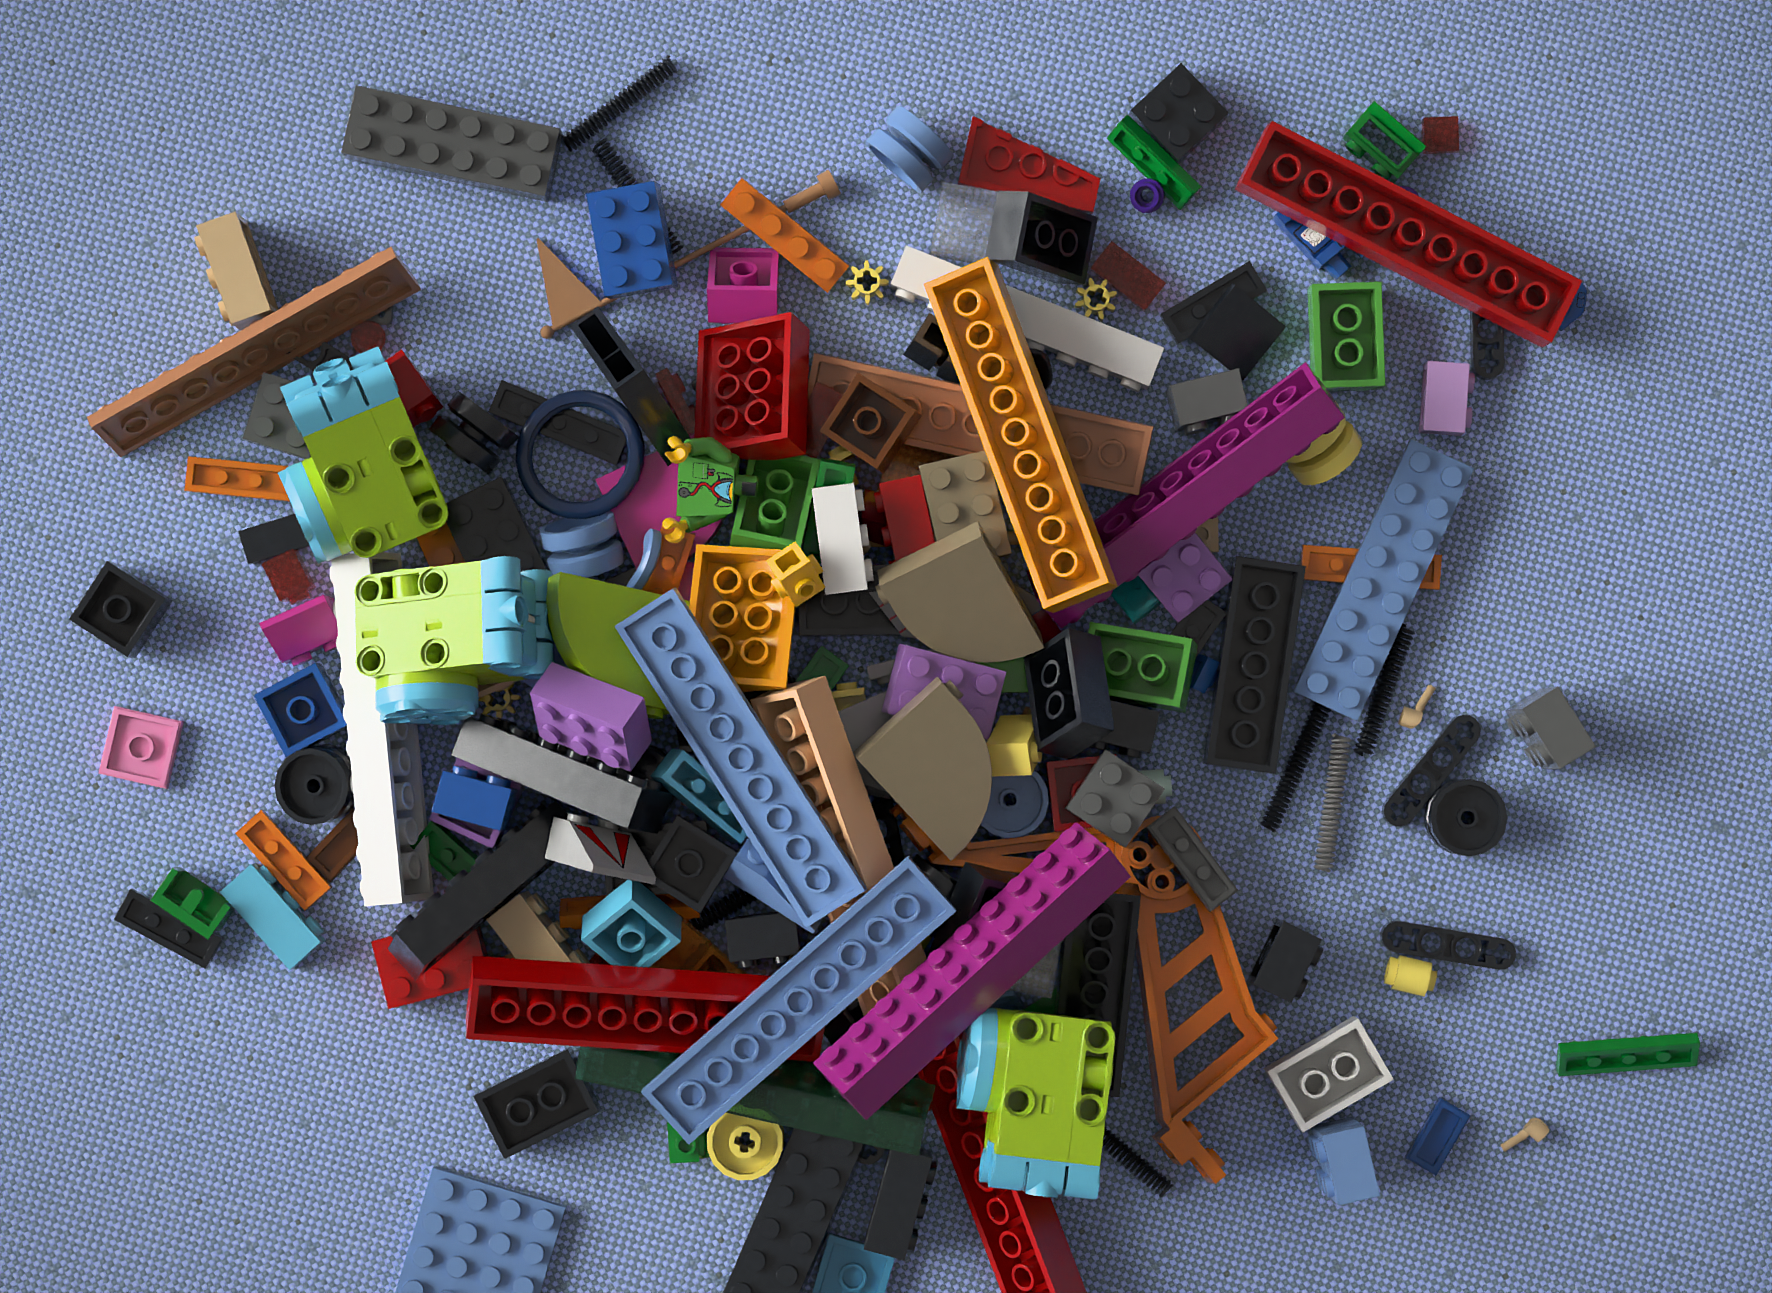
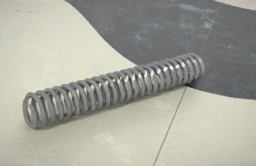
[1313,733,1352,872]

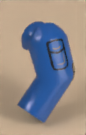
[1558,283,1587,331]

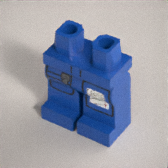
[1273,212,1365,280]

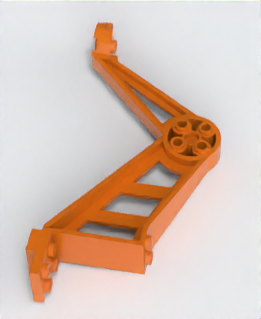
[889,803,1279,1184]

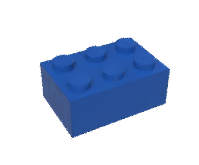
[586,181,678,299]

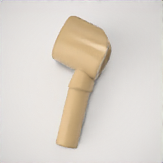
[1398,685,1436,729]
[1501,1118,1549,1152]

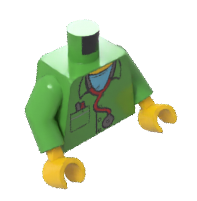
[662,436,759,543]

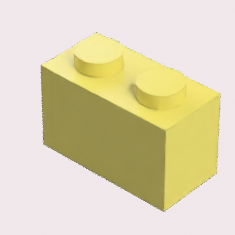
[986,714,1042,777]

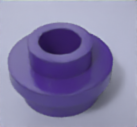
[1130,178,1165,213]

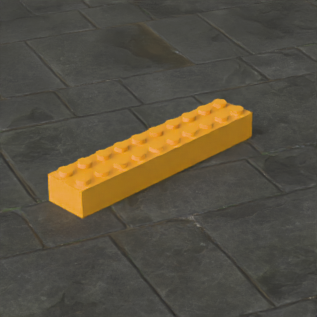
[924,257,1118,613]

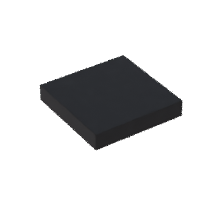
[1189,283,1287,381]

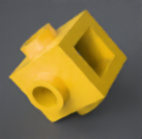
[766,541,826,607]

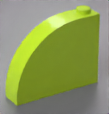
[546,572,690,719]

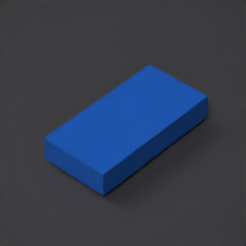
[1405,1097,1471,1176]

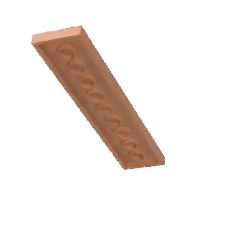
[87,247,421,457]
[807,353,1154,495]

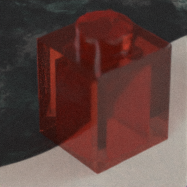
[262,549,316,605]

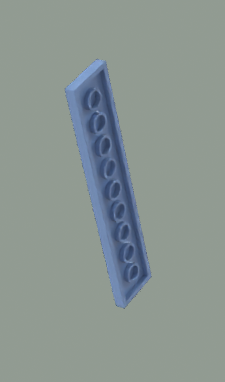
[614,587,867,927]
[641,856,956,1144]

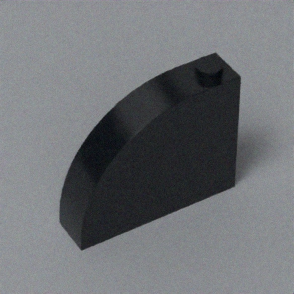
[570,307,691,466]

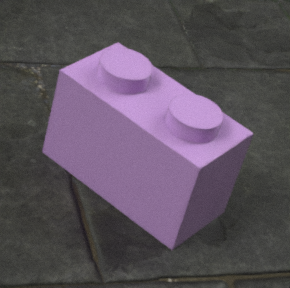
[1419,361,1475,436]

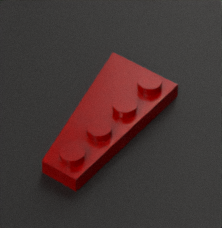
[958,116,1101,214]

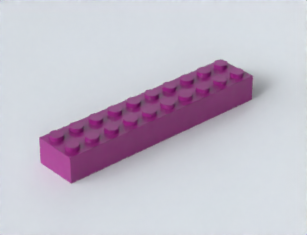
[1026,362,1345,629]
[813,823,1131,1120]

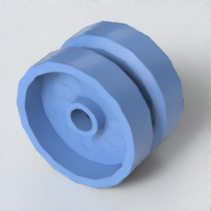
[865,106,954,193]
[539,511,625,578]
[981,771,1049,838]

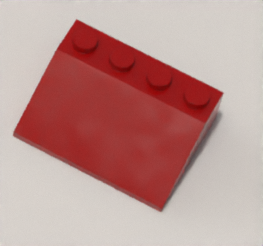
[694,312,810,460]

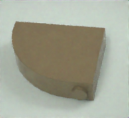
[875,521,1044,663]
[854,676,992,861]

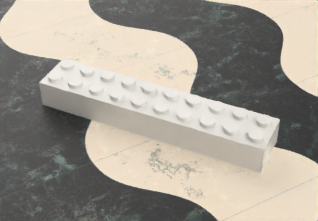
[330,552,434,906]

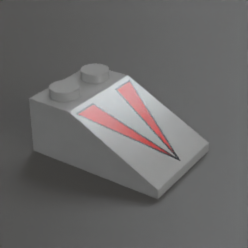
[545,813,656,885]

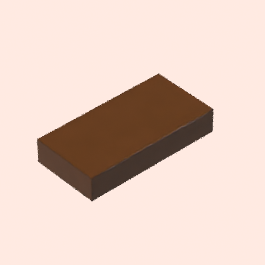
[306,808,358,882]

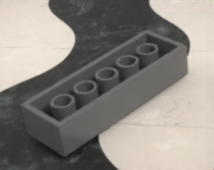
[341,85,563,202]

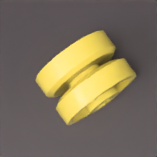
[1286,401,1362,485]
[707,1100,784,1180]

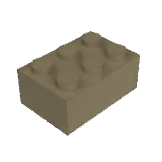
[919,450,1012,558]

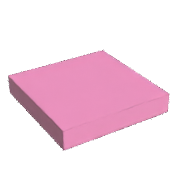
[98,706,184,789]

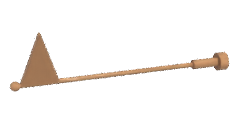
[537,170,841,339]

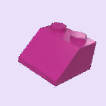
[707,247,779,324]
[259,595,338,667]

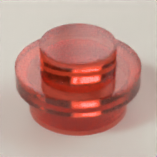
[351,321,386,353]

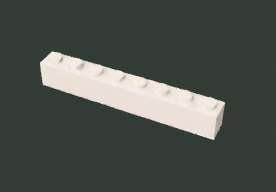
[891,245,1164,392]

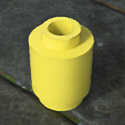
[1384,955,1437,997]

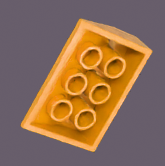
[689,544,796,692]

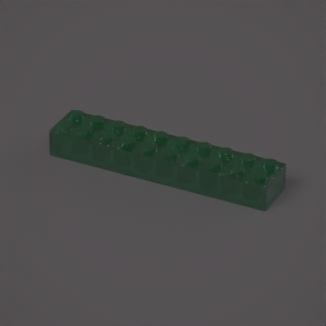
[575,1046,936,1156]

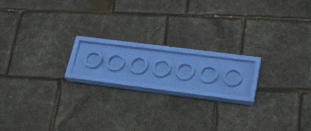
[1293,439,1474,721]

